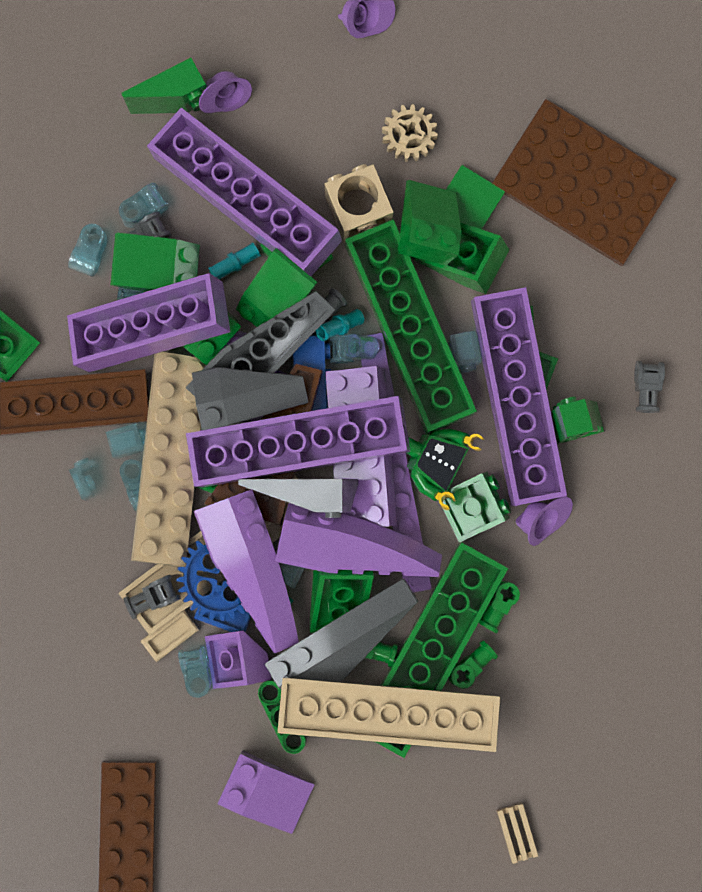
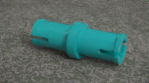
[208,242,261,280]
[316,309,365,341]

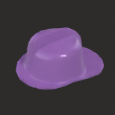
[338,0,395,38]
[199,71,252,113]
[516,496,573,546]

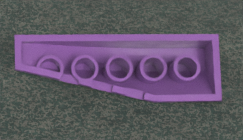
[194,489,299,653]
[275,503,442,577]

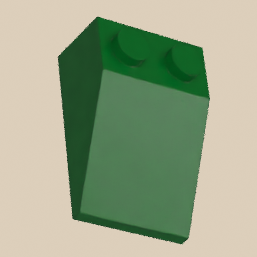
[121,57,207,114]
[398,180,461,265]
[412,222,509,294]
[110,232,200,292]
[235,248,317,327]
[0,308,40,382]
[309,569,374,633]

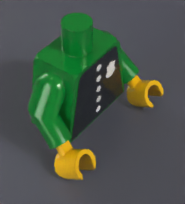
[406,429,484,510]

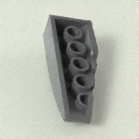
[185,291,335,396]
[265,578,419,689]

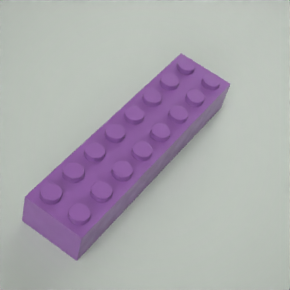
[147,108,342,276]
[471,287,567,506]
[186,396,411,487]

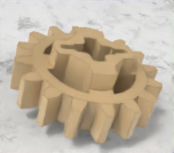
[382,104,438,162]

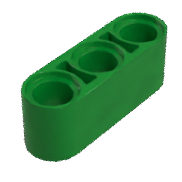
[258,679,306,754]

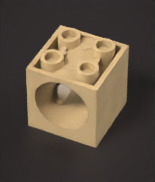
[324,164,393,244]

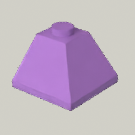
[205,631,271,689]

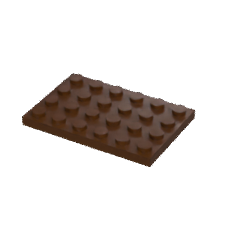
[492,99,676,267]

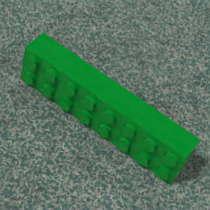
[345,219,477,434]
[374,542,508,758]

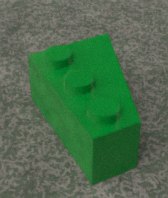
[551,396,605,444]

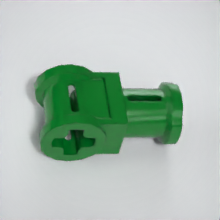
[479,581,520,634]
[448,640,498,689]
[365,642,398,668]

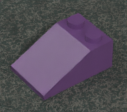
[218,750,314,834]

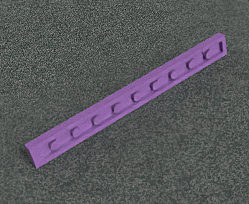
[357,333,432,592]

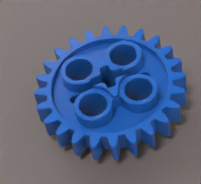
[176,540,245,621]

